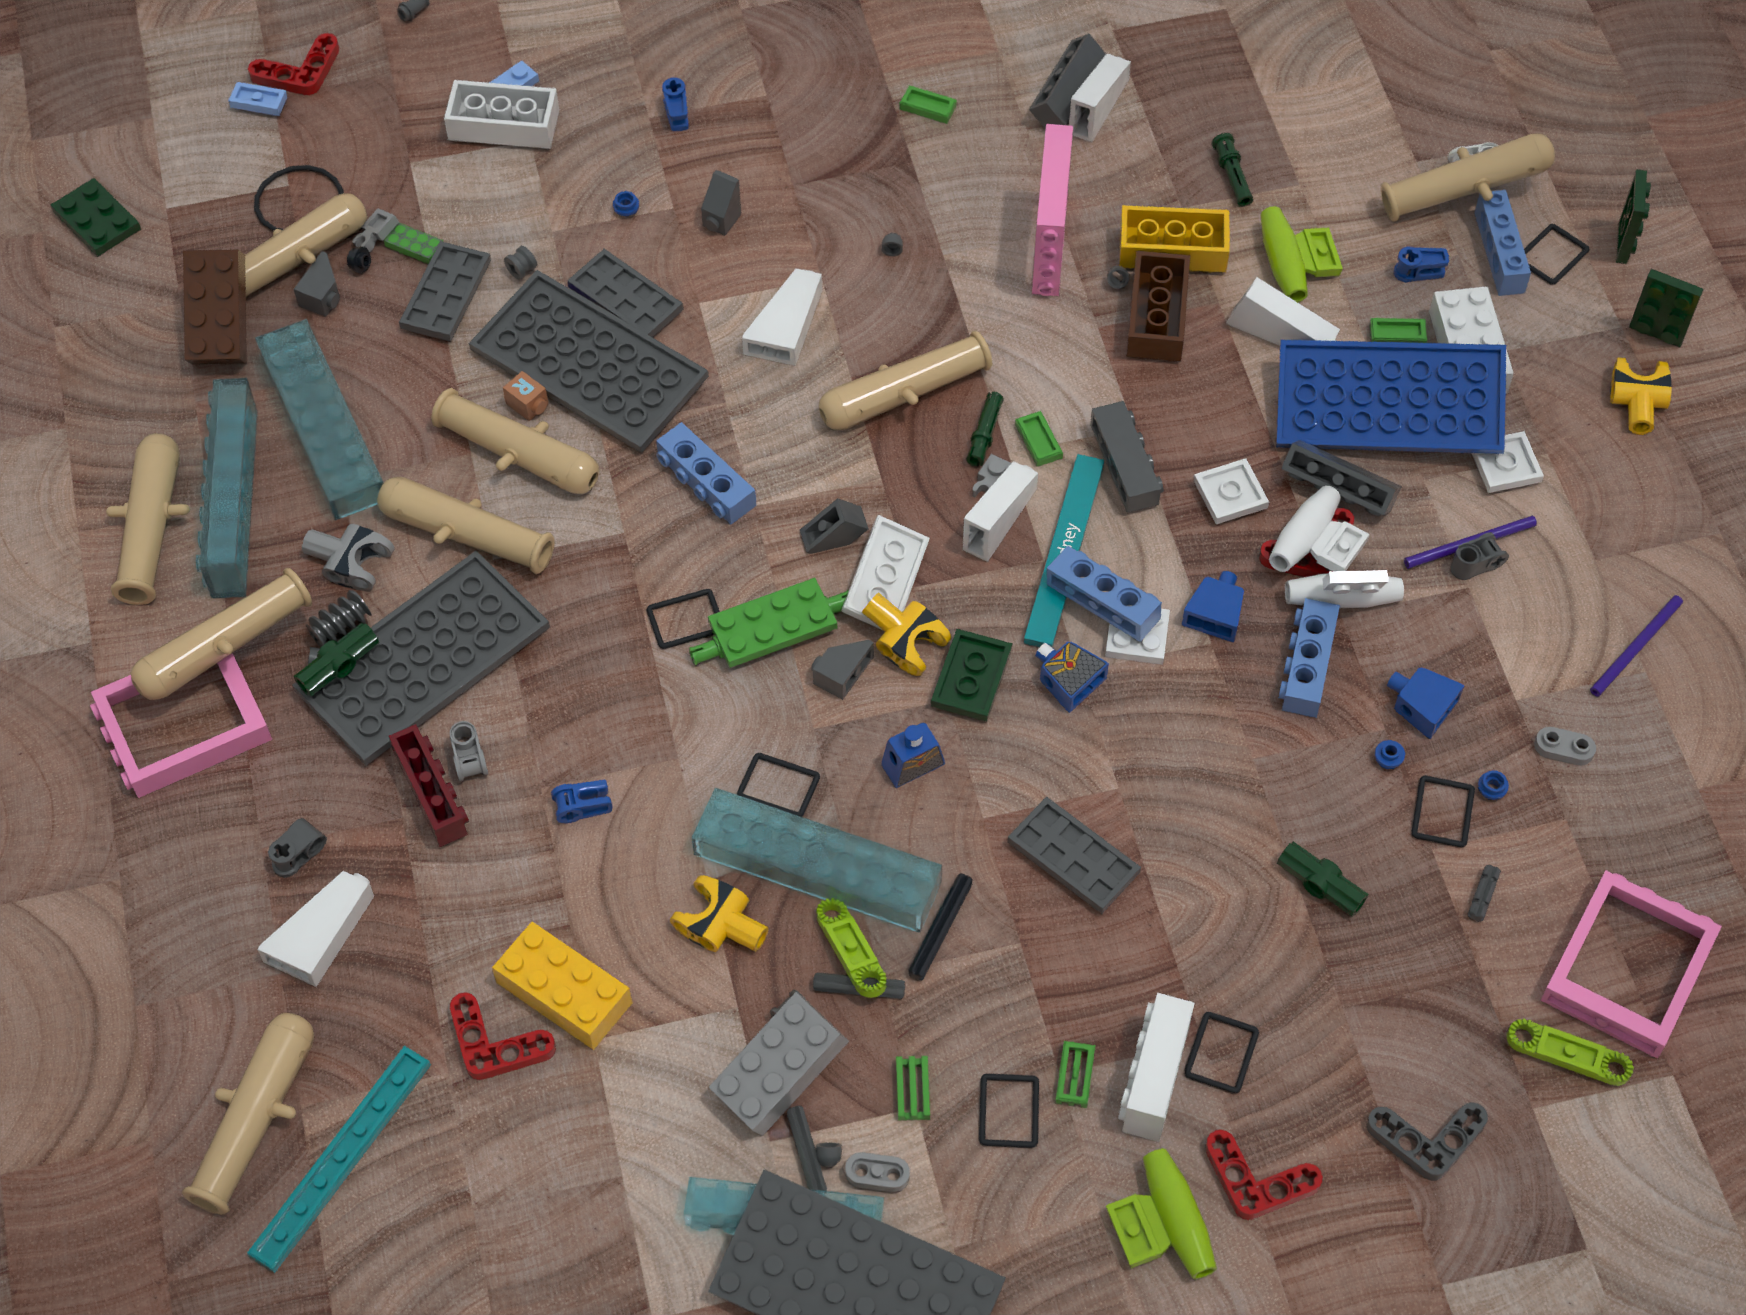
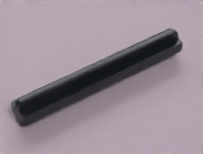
[908,873,973,981]

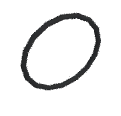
[254,165,344,231]

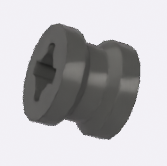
[504,245,537,280]

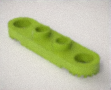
[817,898,887,998]
[1507,1018,1634,1086]

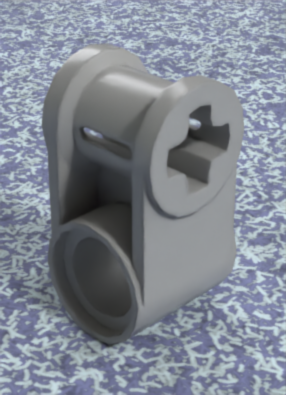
[450,721,489,782]

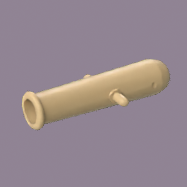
[1380,134,1555,222]
[245,193,367,296]
[819,330,993,430]
[431,388,600,494]
[106,433,190,605]
[377,477,555,575]
[130,568,312,700]
[182,1013,314,1215]

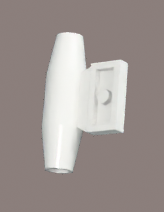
[1269,486,1370,572]
[1285,570,1404,608]

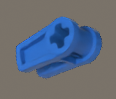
[662,78,689,132]
[1394,246,1449,282]
[551,780,613,824]

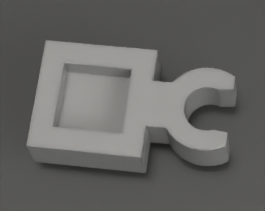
[352,208,399,252]
[972,454,1011,498]

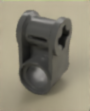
[1450,532,1509,580]
[268,818,327,877]

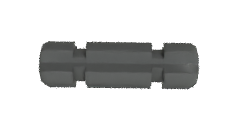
[1468,865,1501,922]

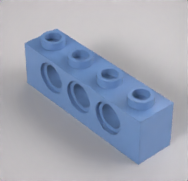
[1474,190,1531,296]
[656,422,756,524]
[1047,546,1162,642]
[1278,598,1340,718]

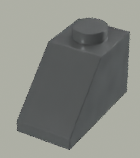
[701,170,741,236]
[294,251,340,317]
[800,498,869,554]
[811,640,874,700]

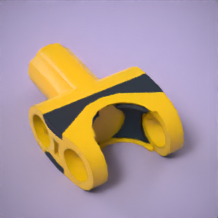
[1610,357,1672,435]
[862,592,951,676]
[670,875,769,952]

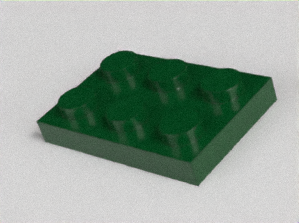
[1616,169,1651,264]
[50,178,141,257]
[1629,269,1704,347]
[931,629,1013,722]

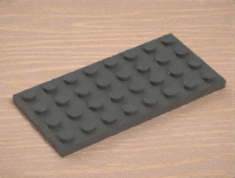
[469,270,709,453]
[292,551,550,766]
[708,1169,1006,1315]

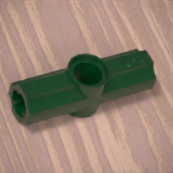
[293,623,379,696]
[1277,841,1369,917]

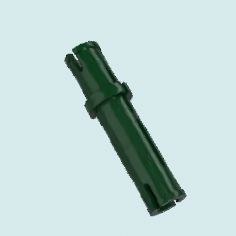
[966,391,1004,467]

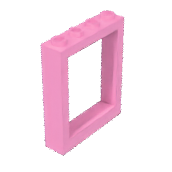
[1032,124,1073,296]
[90,653,272,798]
[1540,870,1722,1059]

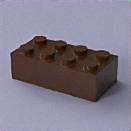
[183,249,247,365]
[1126,251,1190,361]

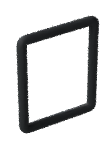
[1524,224,1590,284]
[646,589,720,649]
[737,753,820,818]
[1411,775,1475,847]
[1184,1012,1259,1094]
[979,1073,1039,1148]

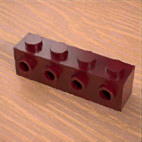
[388,724,469,847]

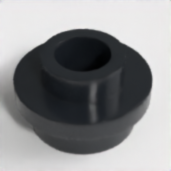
[347,246,371,274]

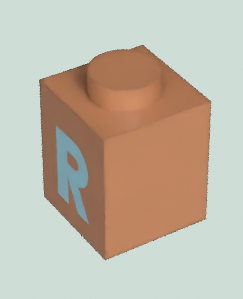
[503,371,549,421]

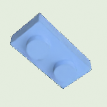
[489,61,539,86]
[228,82,288,116]

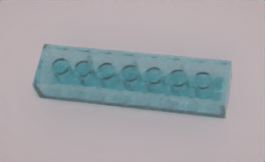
[255,319,383,521]
[196,378,258,599]
[692,788,942,933]

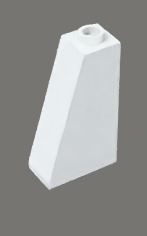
[1069,53,1131,142]
[742,269,822,366]
[1226,277,1340,346]
[963,461,1038,562]
[258,871,374,987]

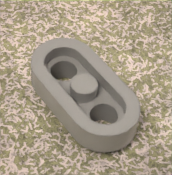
[1534,727,1596,766]
[845,1152,910,1192]

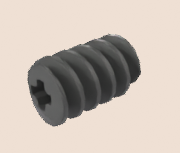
[306,590,372,647]

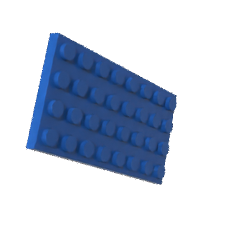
[1276,340,1506,454]

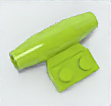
[1260,206,1343,303]
[1106,1148,1217,1279]

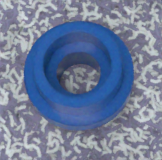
[613,191,639,216]
[1375,740,1405,769]
[1478,770,1509,800]

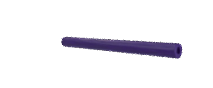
[1404,515,1537,569]
[1590,595,1683,697]

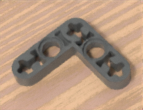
[1366,1102,1488,1181]

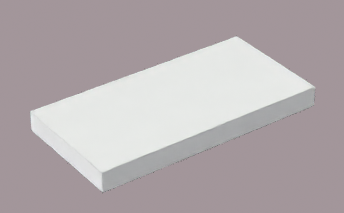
[841,515,930,630]

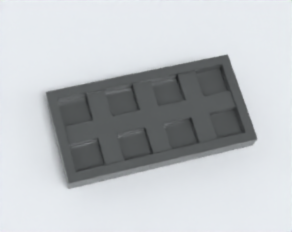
[399,241,491,342]
[567,249,684,338]
[1007,796,1141,914]

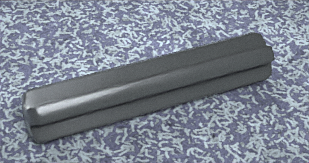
[813,972,905,999]
[787,1106,827,1196]

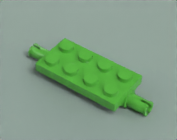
[689,578,849,668]

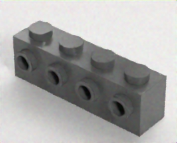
[1029,33,1106,129]
[1090,401,1164,513]
[1281,440,1402,516]

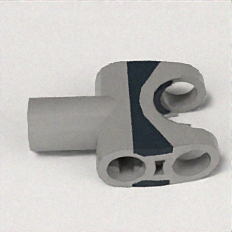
[302,524,395,591]

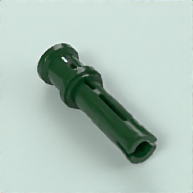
[1211,133,1254,207]

